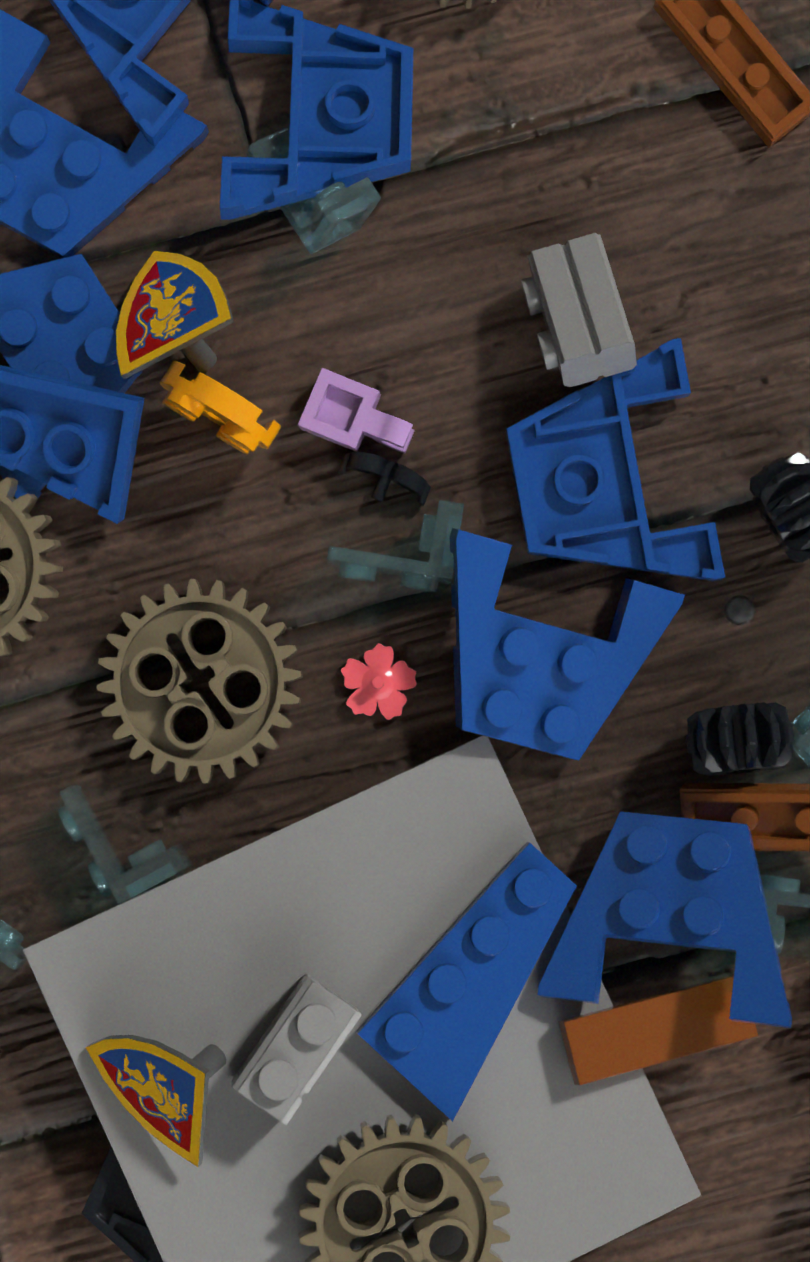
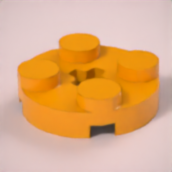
[159,360,281,455]

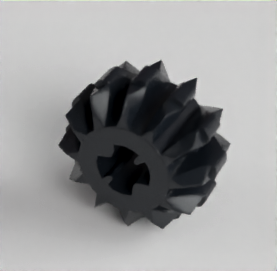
[750,452,810,563]
[685,702,795,776]

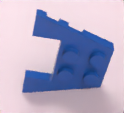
[49,0,273,146]
[220,0,414,220]
[0,9,209,258]
[0,254,143,499]
[506,338,725,581]
[450,528,685,761]
[537,812,792,1028]

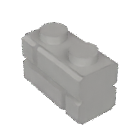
[521,233,637,387]
[232,973,362,1125]

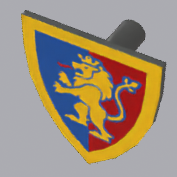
[116,251,234,380]
[86,1035,226,1167]

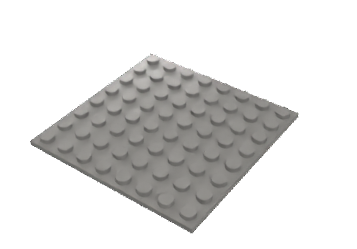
[23,736,702,1262]

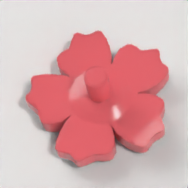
[341,643,417,720]

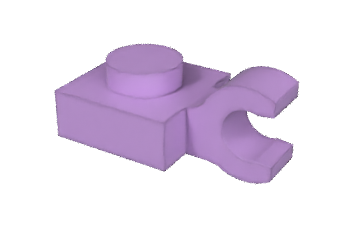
[298,368,415,453]

